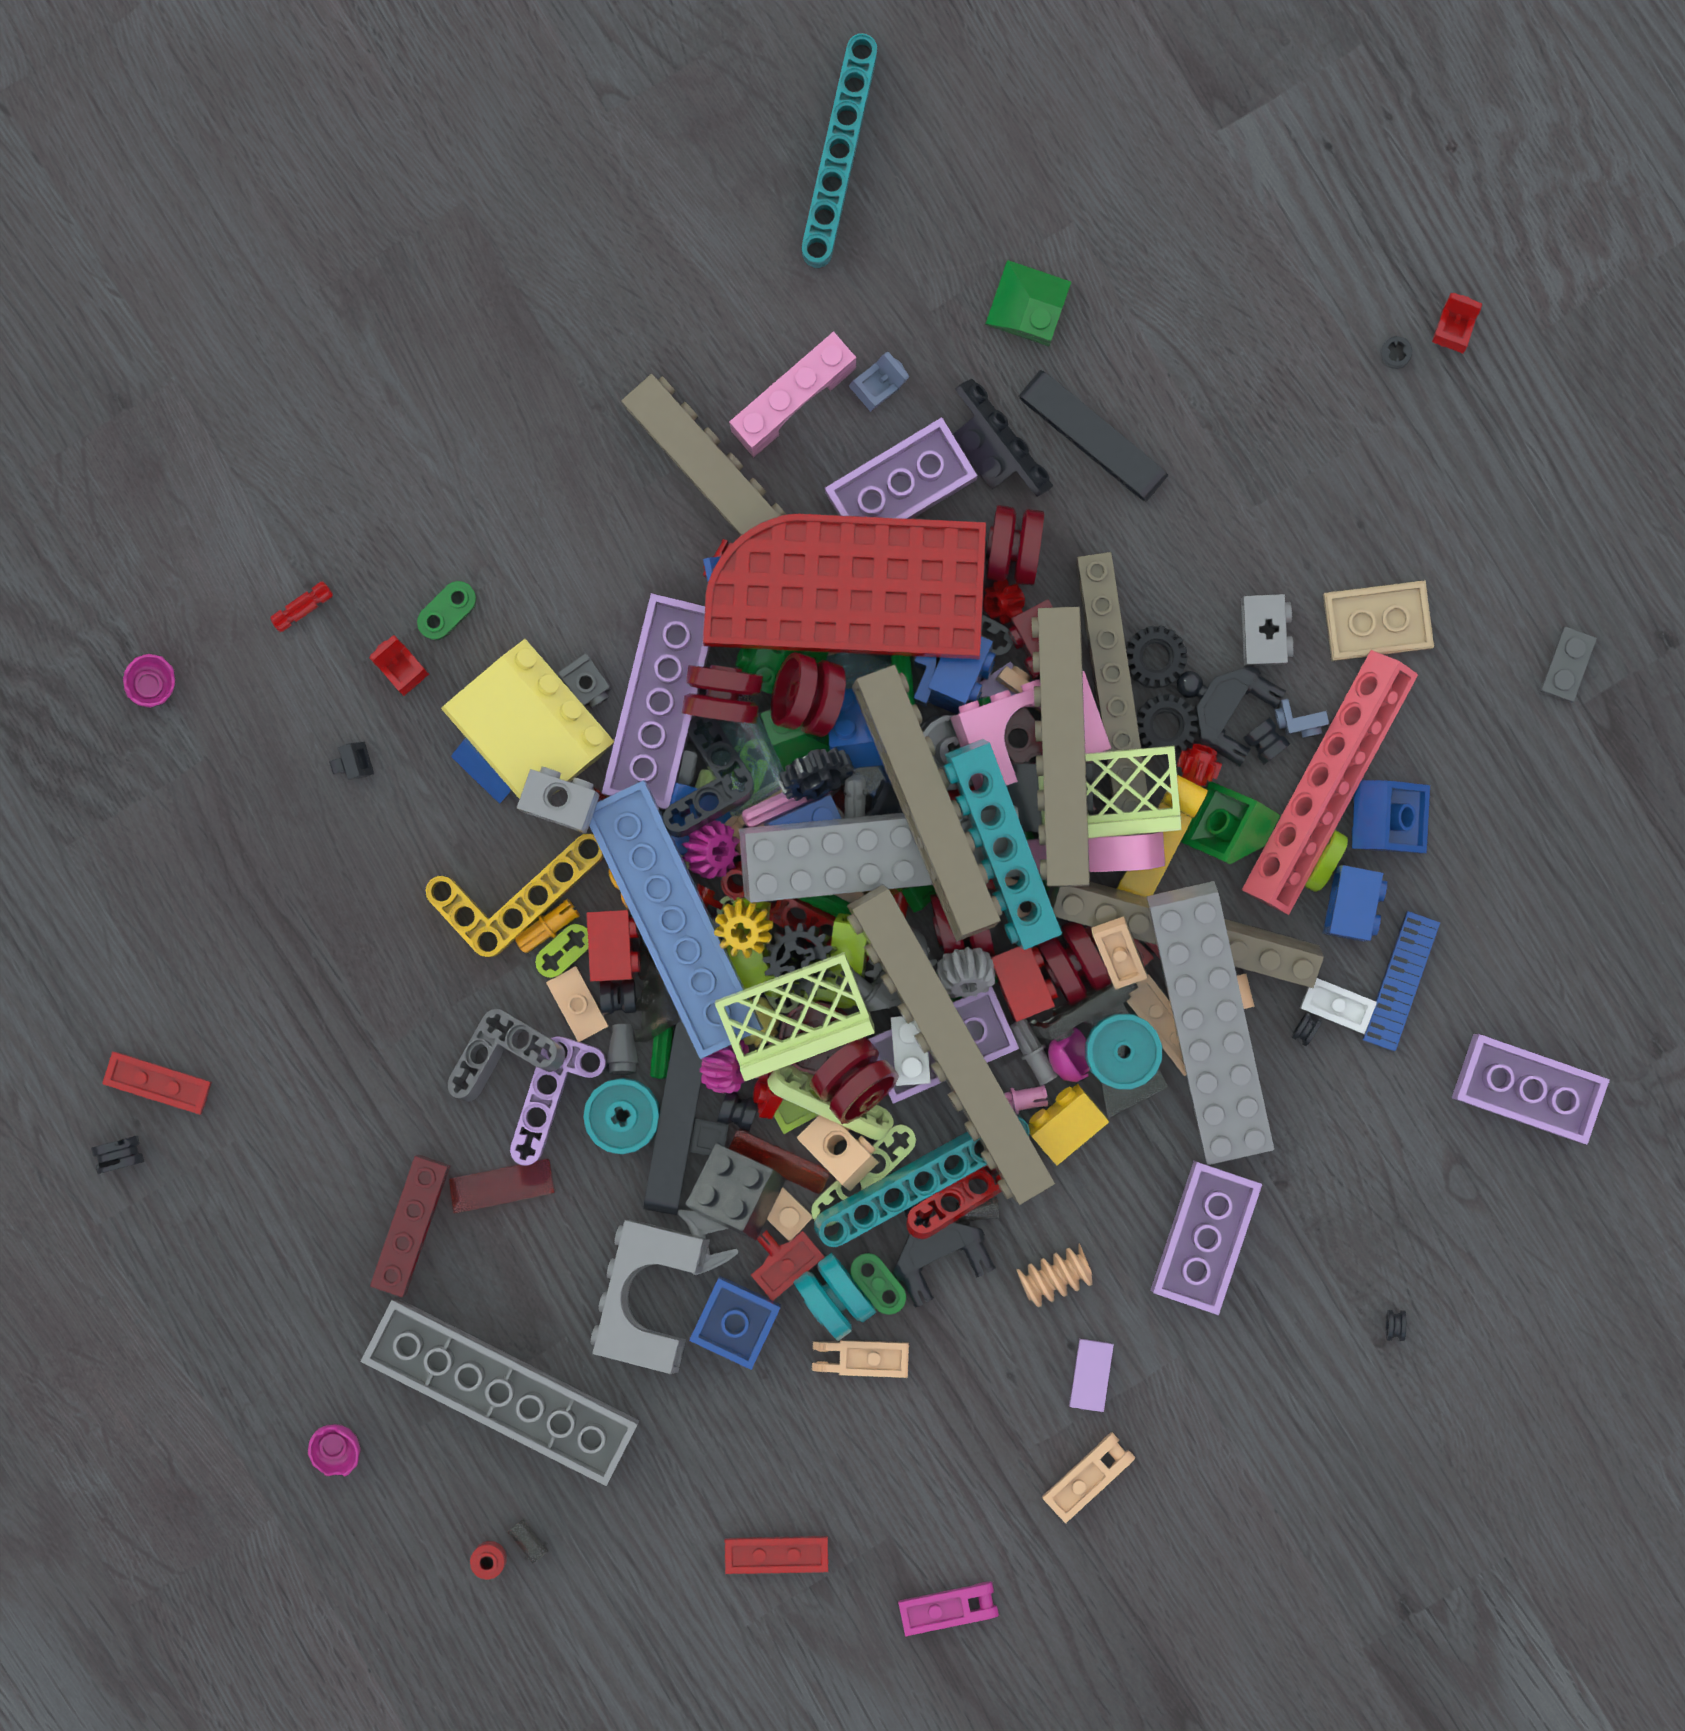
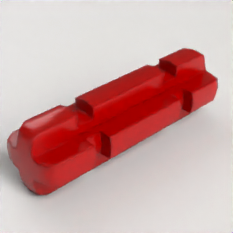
[270,582,333,632]

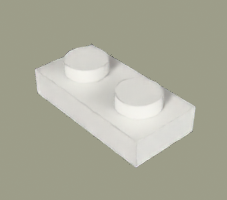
[1300,978,1377,1034]
[891,1016,931,1086]

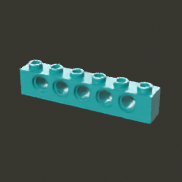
[943,739,1062,950]

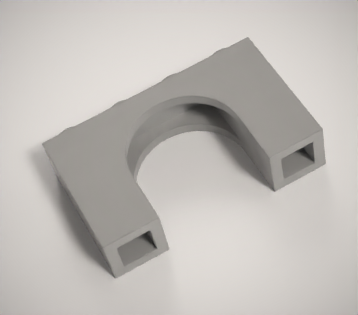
[591,1220,710,1374]

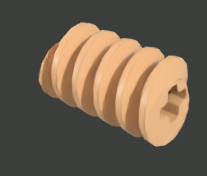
[1016,1243,1092,1307]

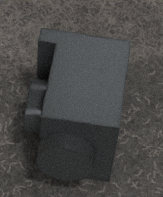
[558,653,611,709]

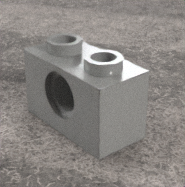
[517,766,600,834]

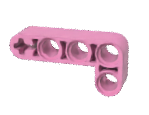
[1027,832,1165,874]

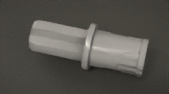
[1010,1019,1058,1086]

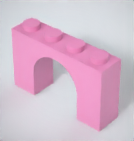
[729,331,856,457]
[950,671,1111,790]

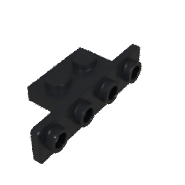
[952,379,1053,497]

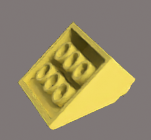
[441,639,614,799]

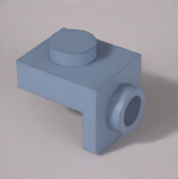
[849,352,909,412]
[1275,699,1329,738]

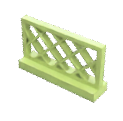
[1038,746,1182,838]
[715,952,875,1081]

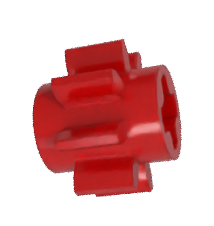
[983,579,1025,624]
[1177,744,1222,786]

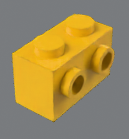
[1028,1084,1109,1166]

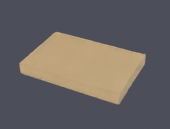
[1323,580,1434,661]

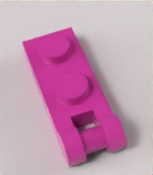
[898,1581,999,1636]

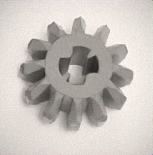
[936,947,995,999]

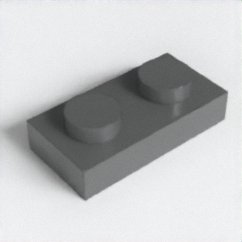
[1540,627,1597,703]

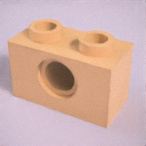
[797,1115,879,1191]

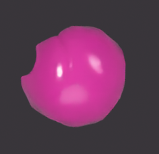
[123,654,175,708]
[1048,1027,1089,1082]
[308,1424,361,1477]

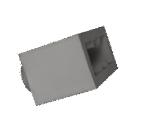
[1241,594,1293,667]

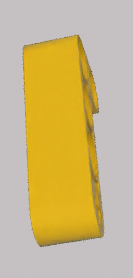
[1116,775,1208,898]

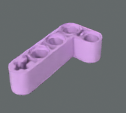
[510,1036,607,1166]

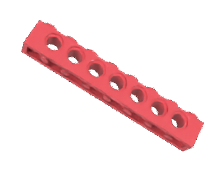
[1242,650,1418,915]

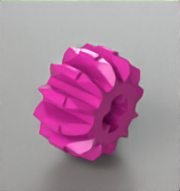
[682,820,741,879]
[699,1040,749,1094]

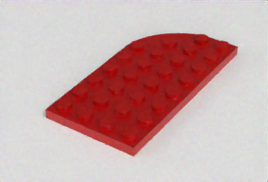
[703,514,986,659]

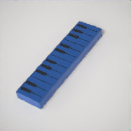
[1362,911,1440,1051]

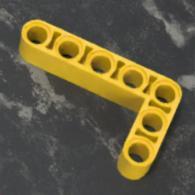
[425,834,604,957]

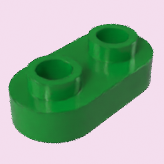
[417,581,477,640]
[851,1253,906,1315]

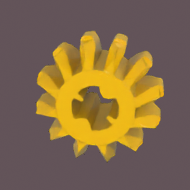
[714,899,773,958]

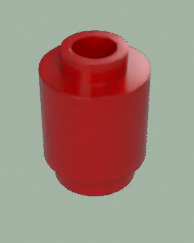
[470,1541,507,1580]

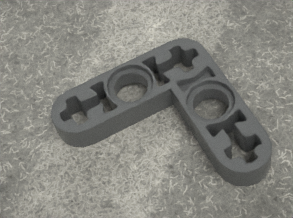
[448,1009,565,1102]

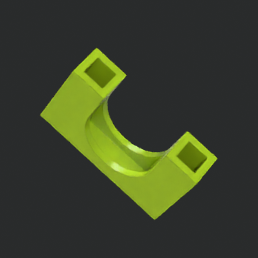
[727,897,868,1008]

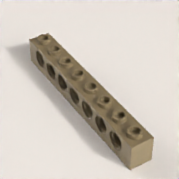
[1075,552,1150,813]

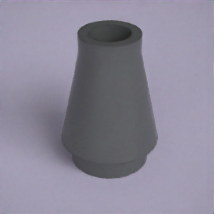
[606,1024,639,1075]

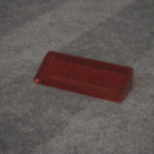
[729,1129,830,1194]
[449,1159,556,1214]

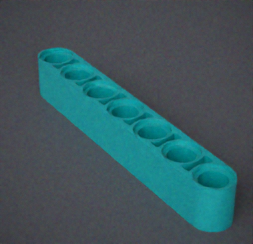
[802,33,877,268]
[814,1114,1030,1247]

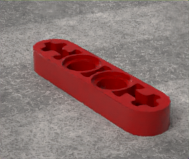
[906,1165,1002,1239]

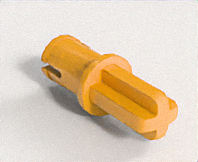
[515,898,580,953]

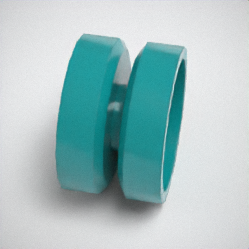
[1085,1014,1162,1089]
[583,1078,660,1154]
[793,1252,876,1341]

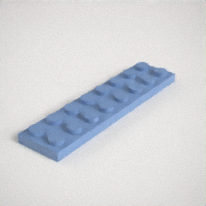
[589,780,764,1059]

